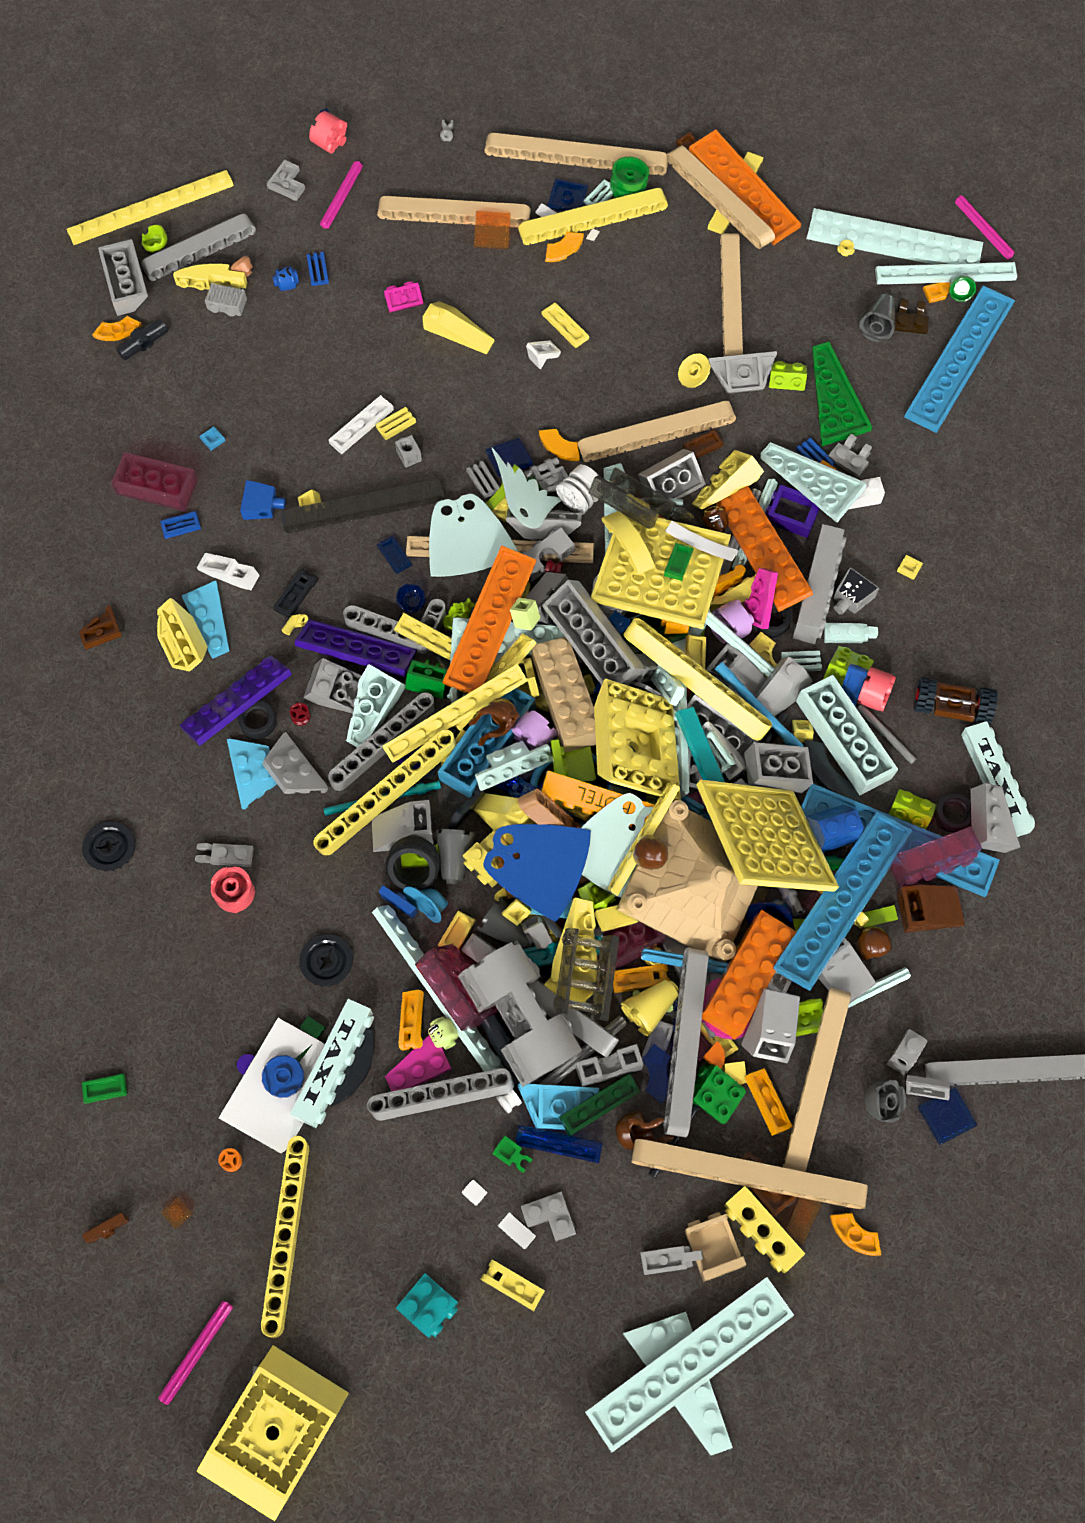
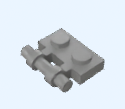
[524,457,568,495]

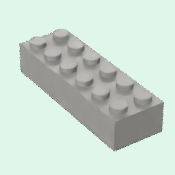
[793,524,846,644]
[542,580,646,686]

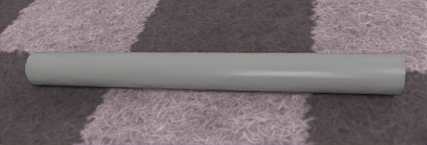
[857,705,917,764]

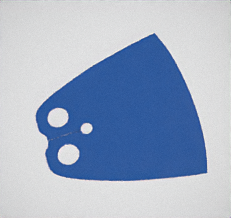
[483,824,591,922]

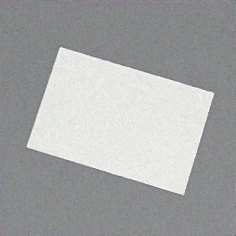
[219,1018,325,1153]

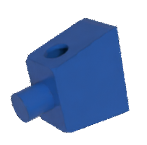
[240,480,286,520]

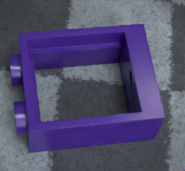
[765,485,820,538]

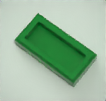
[664,543,694,581]
[82,1073,127,1104]

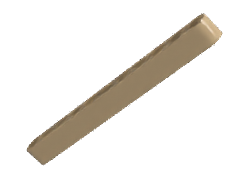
[485,133,668,175]
[631,1139,868,1209]

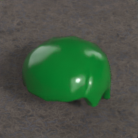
[949,275,976,302]

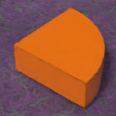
[703,1041,725,1069]

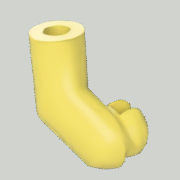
[282,614,309,635]

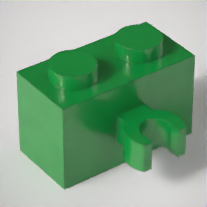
[405,659,448,699]

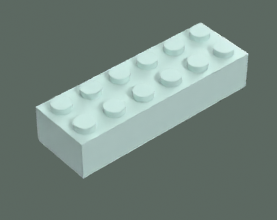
[796,675,898,795]

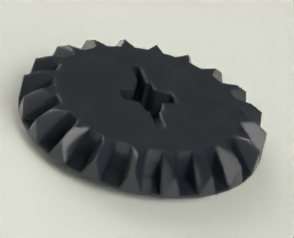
[82,821,135,872]
[299,934,353,987]

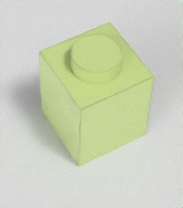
[510,598,540,630]

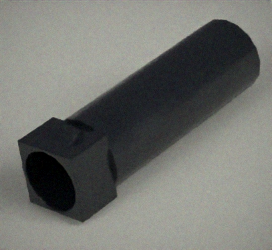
[481,1014,520,1087]

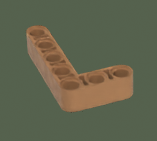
[518,789,590,886]

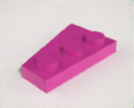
[743,568,778,629]
[385,1035,451,1091]

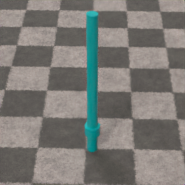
[323,781,441,816]

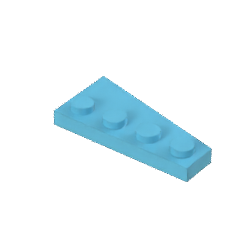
[182,581,230,659]

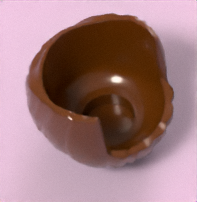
[633,835,669,870]
[857,927,892,960]

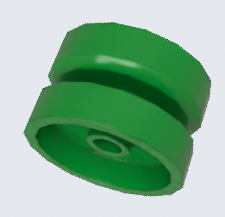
[610,157,649,198]

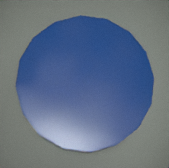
[262,1055,304,1098]

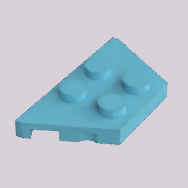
[227,739,277,809]
[518,1084,599,1130]

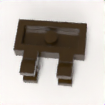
[895,299,929,334]

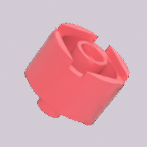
[309,111,347,154]
[857,667,896,711]
[211,867,255,913]

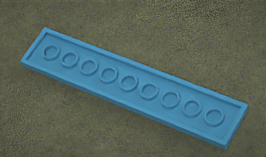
[904,286,1015,433]
[801,784,1000,897]
[774,812,913,991]

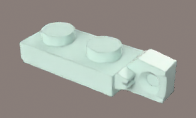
[824,623,878,643]

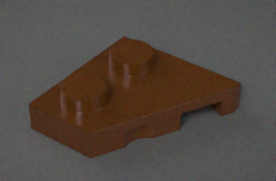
[79,605,122,650]

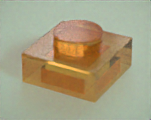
[161,1197,193,1229]

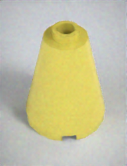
[621,980,679,1036]

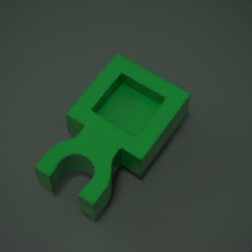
[492,1136,533,1173]

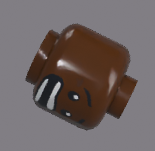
[702,506,729,533]

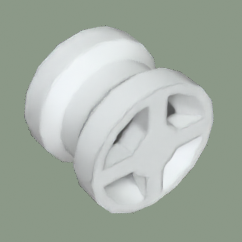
[496,1090,522,1114]

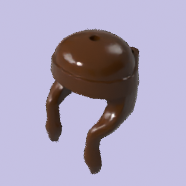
[468,698,520,746]
[615,1111,674,1150]

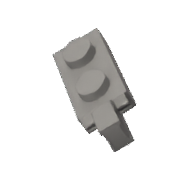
[641,1246,704,1275]

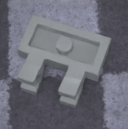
[828,434,872,478]

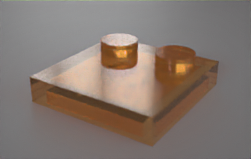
[474,211,511,250]

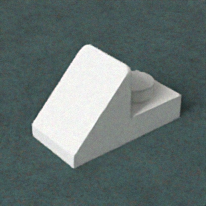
[526,341,561,369]

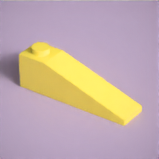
[423,301,495,354]
[692,450,764,510]
[474,793,537,845]
[551,898,601,988]

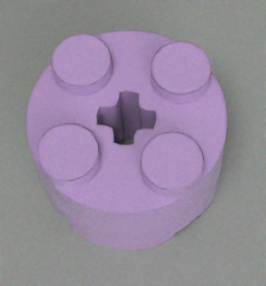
[711,599,754,644]
[511,710,557,751]

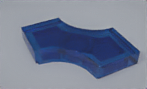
[642,1044,671,1103]

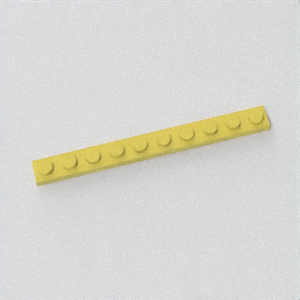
[67,170,233,245]

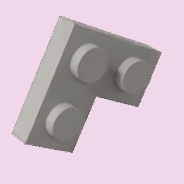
[267,160,305,201]
[521,1192,576,1242]

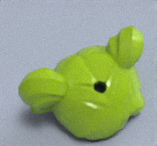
[443,598,475,632]

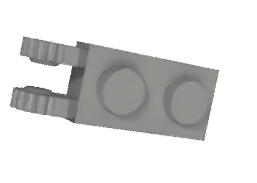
[195,843,254,867]

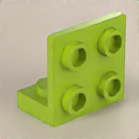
[823,646,874,687]
[551,739,596,783]

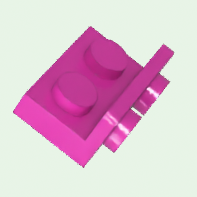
[384,281,423,313]

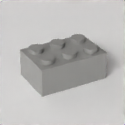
[744,742,813,793]

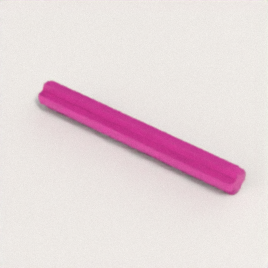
[320,161,363,229]
[955,195,1014,260]
[158,1301,233,1405]

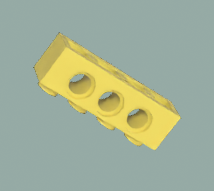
[724,1186,805,1274]

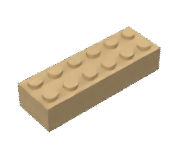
[531,637,596,752]

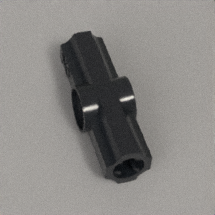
[115,319,168,361]

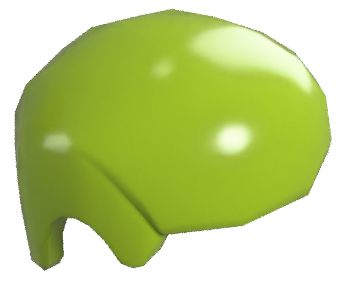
[142,225,168,252]

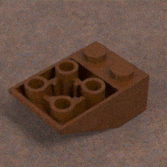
[897,885,965,933]

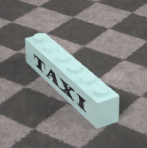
[961,721,1035,837]
[290,999,374,1128]

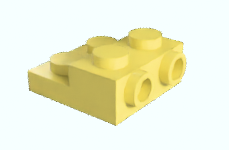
[463,830,520,888]

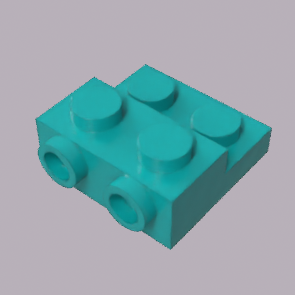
[396,1274,458,1338]

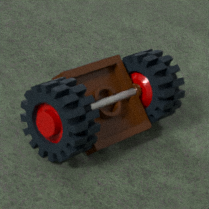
[913,677,998,724]

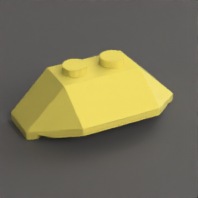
[157,598,208,671]

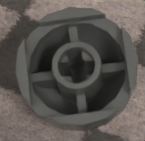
[864,1079,906,1123]

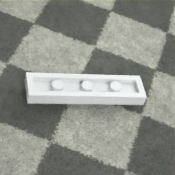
[329,395,394,454]

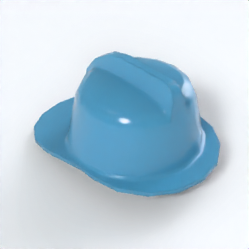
[403,887,448,923]

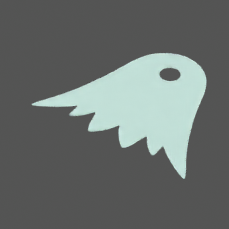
[492,448,561,529]

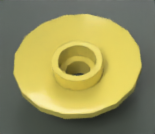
[678,354,710,388]

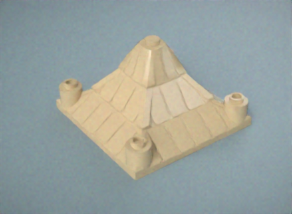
[616,800,758,962]

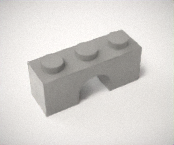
[522,528,576,583]
[576,1044,643,1087]

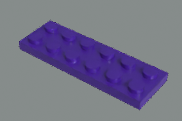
[295,619,417,676]
[180,655,292,746]

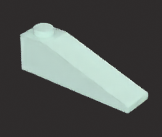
[346,664,406,748]

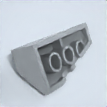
[755,657,813,717]

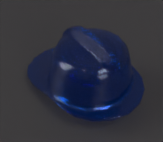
[745,899,793,927]

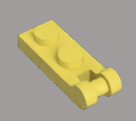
[481,1260,545,1311]

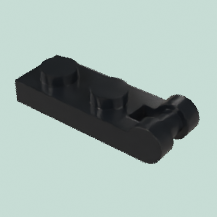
[273,569,319,618]

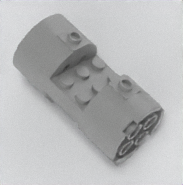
[458,940,582,1087]

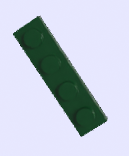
[558,1073,640,1136]

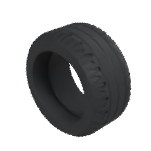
[386,836,441,891]

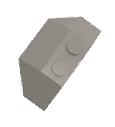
[506,509,582,541]

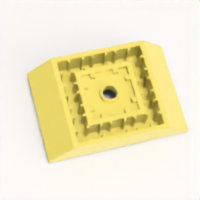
[594,679,681,801]
[197,1345,349,1521]

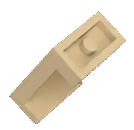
[684,1212,746,1282]

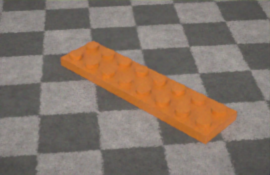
[689,130,801,245]
[715,486,813,612]
[443,545,537,694]

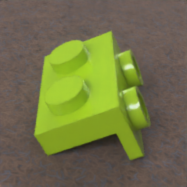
[769,361,807,391]
[888,789,936,830]
[578,881,616,910]
[796,998,823,1036]

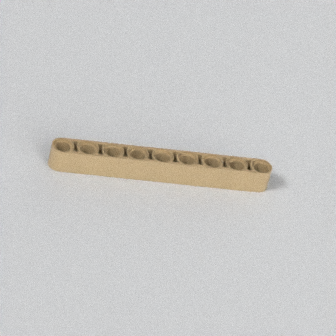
[667,145,775,249]
[378,196,530,227]
[720,233,743,357]
[578,401,736,462]
[783,987,851,1172]

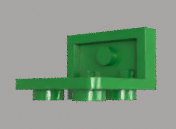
[692,1064,746,1124]

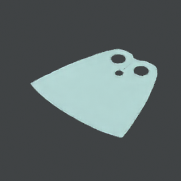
[429,494,518,577]
[582,793,654,897]

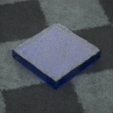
[547,179,588,212]
[485,438,533,477]
[918,1087,978,1146]

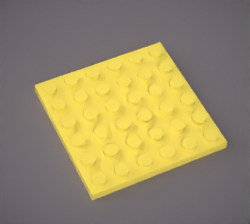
[591,509,731,629]
[696,780,839,892]

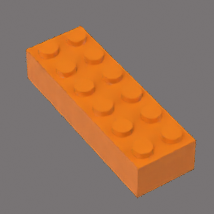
[702,910,797,1039]

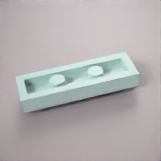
[651,665,685,706]

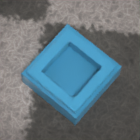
[199,427,225,451]

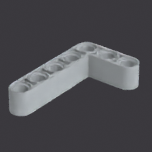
[343,599,446,654]

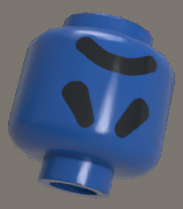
[272,266,299,291]

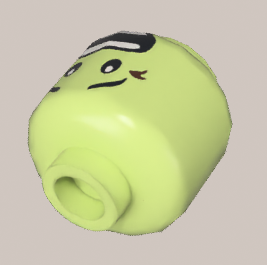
[428,1017,459,1050]

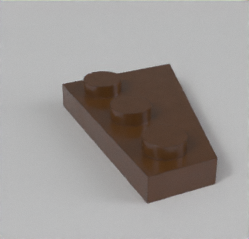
[739,1152,798,1218]

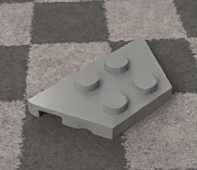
[708,351,777,394]
[262,732,329,794]

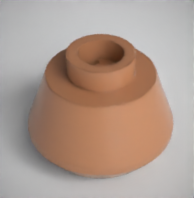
[230,256,253,277]

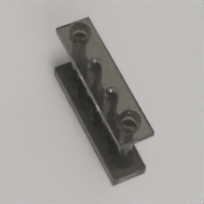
[589,467,677,529]
[553,928,619,1021]

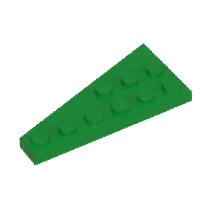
[812,342,872,447]

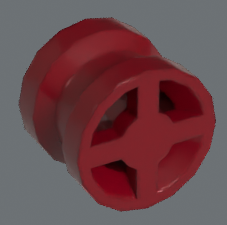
[544,559,563,574]
[289,702,311,726]

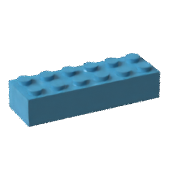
[438,688,536,798]

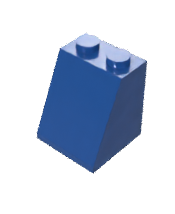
[806,805,864,853]

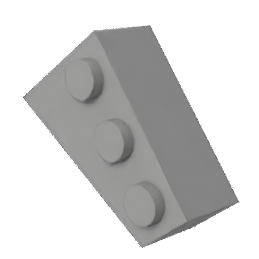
[525,572,569,626]
[971,783,1020,853]

